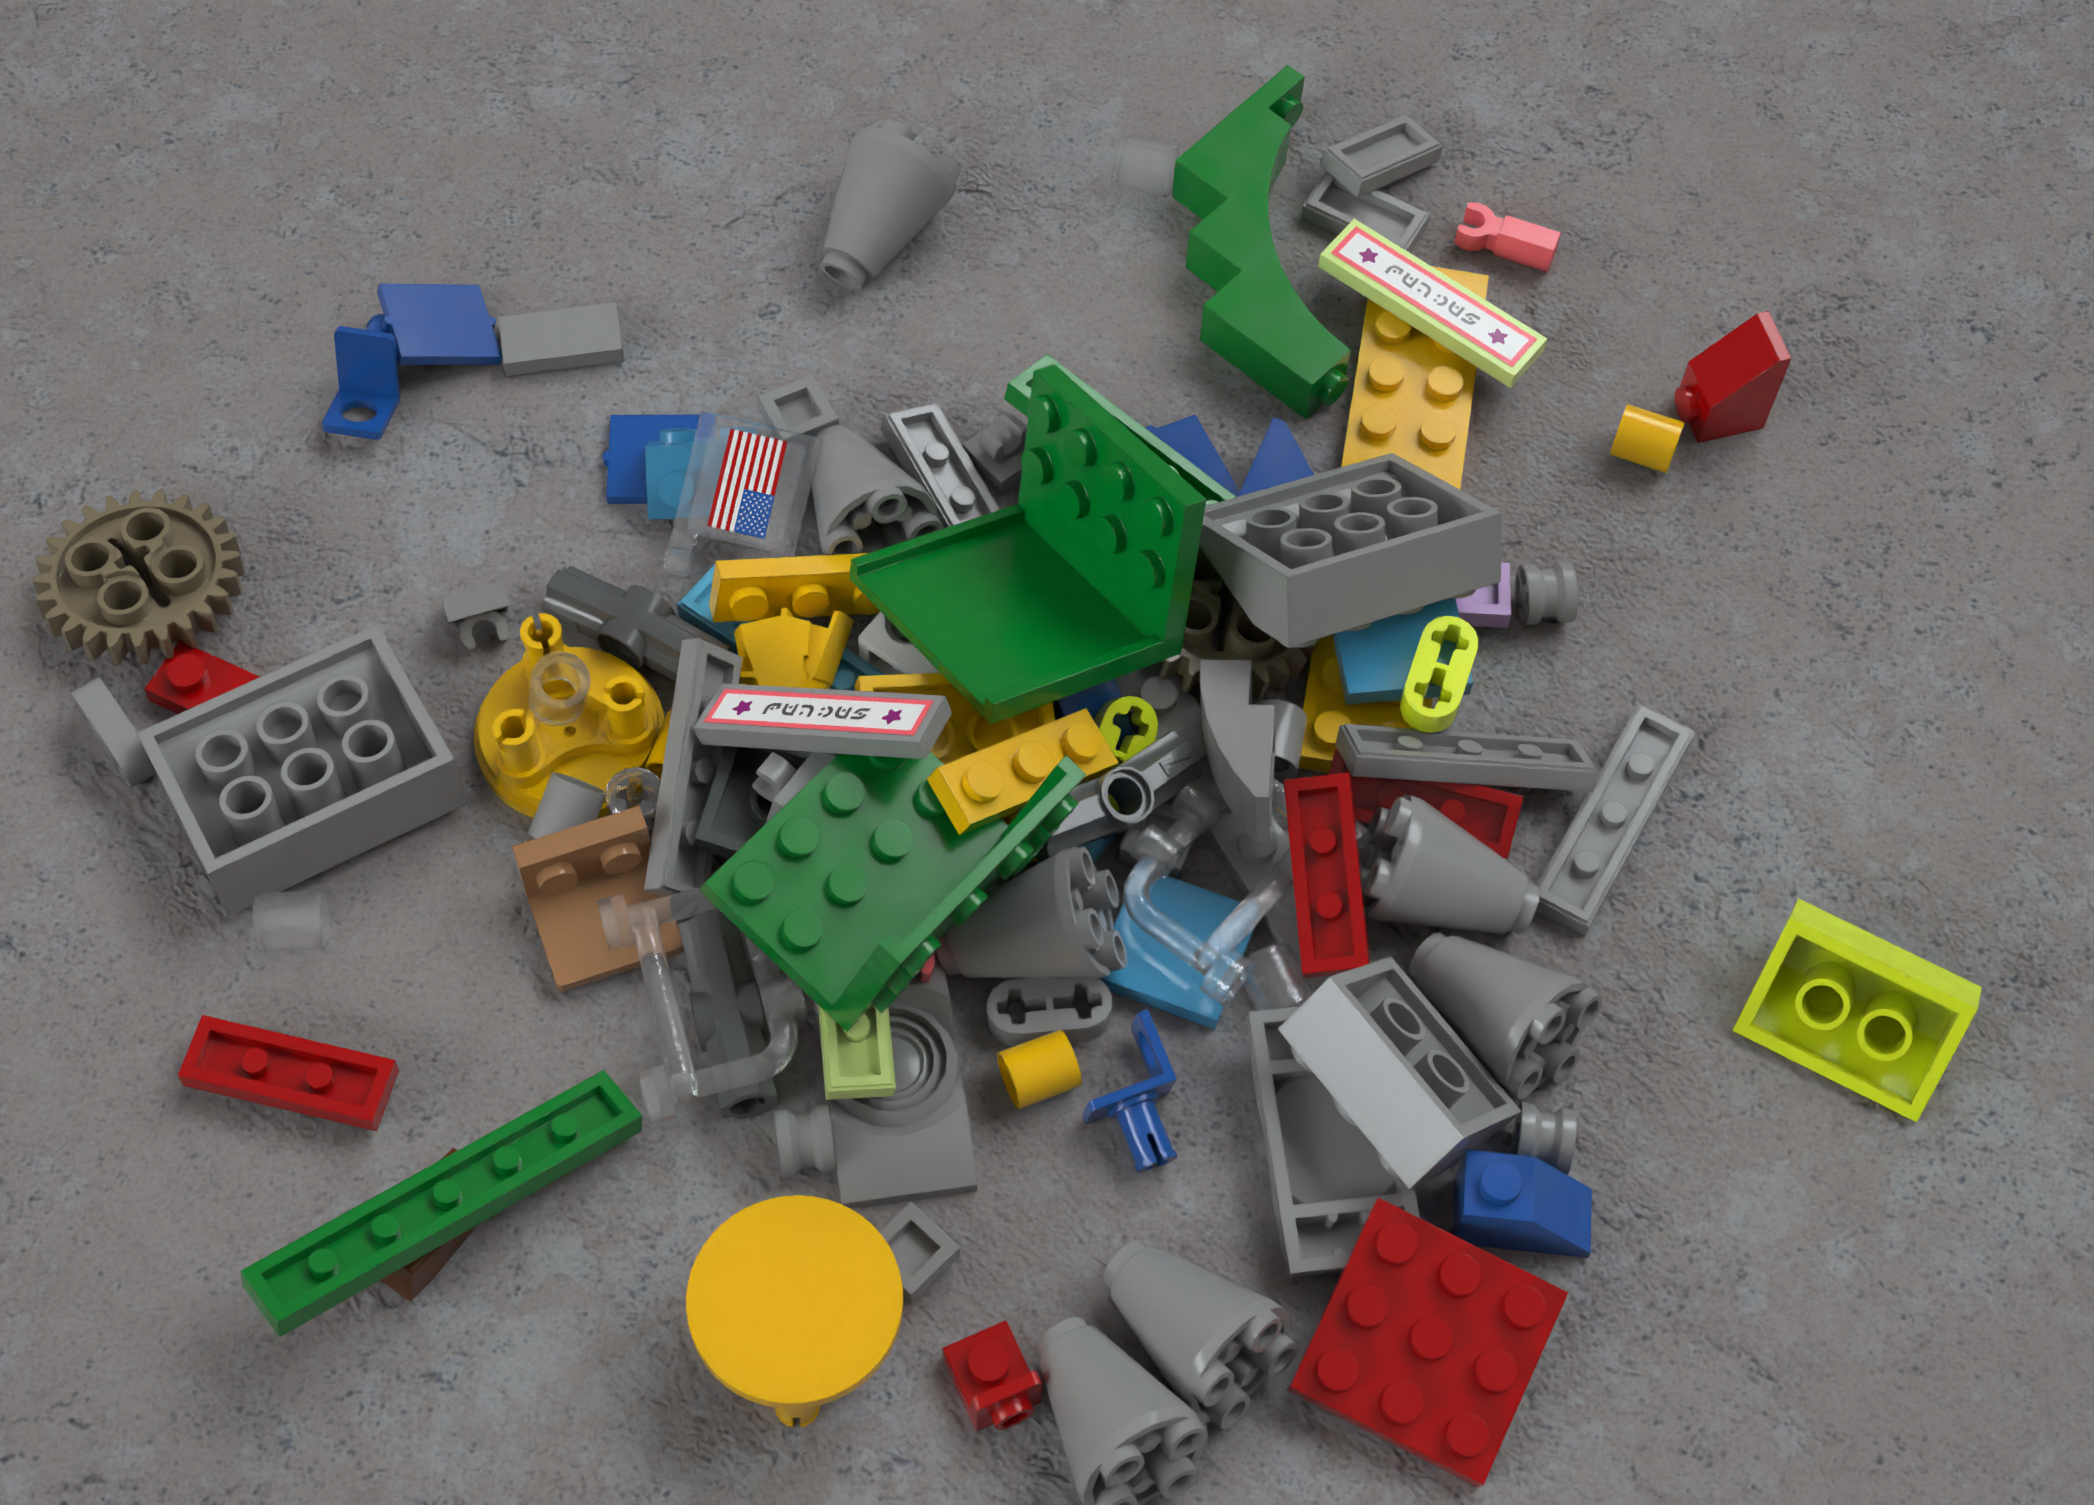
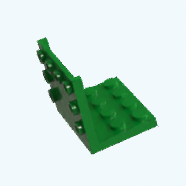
[850,364,1207,725]
[700,752,1086,1032]

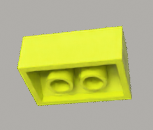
[1732,898,1982,1122]

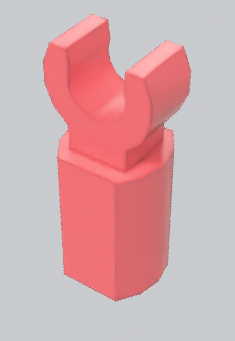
[1454,202,1561,273]

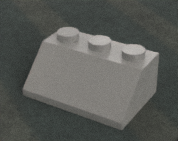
[1278,957,1521,1189]

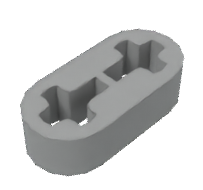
[70,677,156,788]
[986,978,1113,1047]

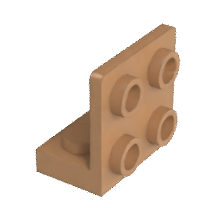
[512,806,684,992]

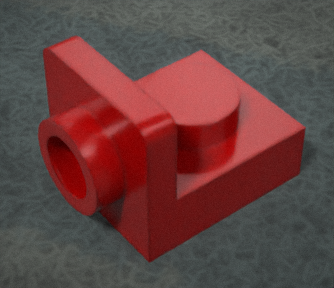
[942,1320,1042,1432]

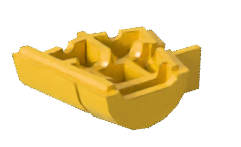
[734,608,854,689]

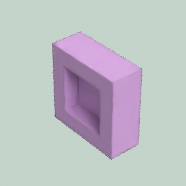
[1456,562,1511,628]

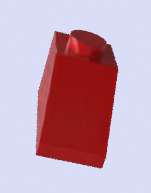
[1675,311,1792,443]

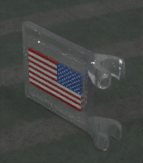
[663,411,822,579]

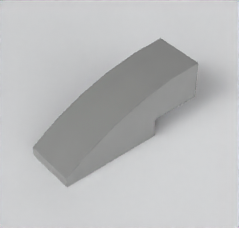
[1200,660,1275,844]

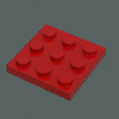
[1287,1197,1569,1488]

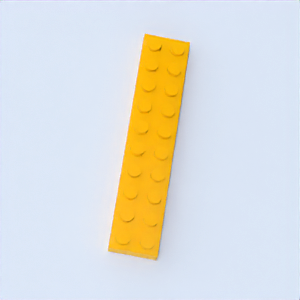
[1299,266,1489,773]

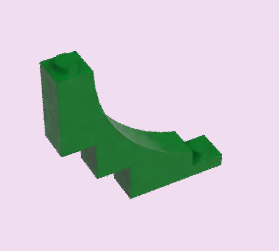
[1172,64,1350,419]

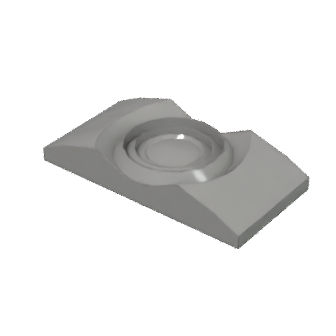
[814,952,977,1209]
[1247,1006,1420,1278]

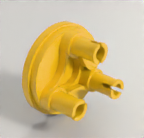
[474,613,665,818]
[686,1195,903,1428]

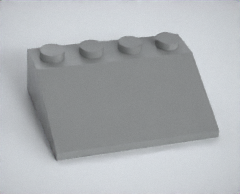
[1199,453,1502,648]
[137,625,469,916]

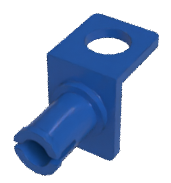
[322,314,401,440]
[1082,1009,1178,1173]

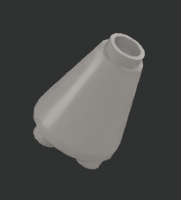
[820,119,961,290]
[808,425,944,555]
[1361,794,1540,935]
[936,846,1127,979]
[1409,932,1603,1100]
[1103,1241,1298,1430]
[1037,1317,1208,1505]

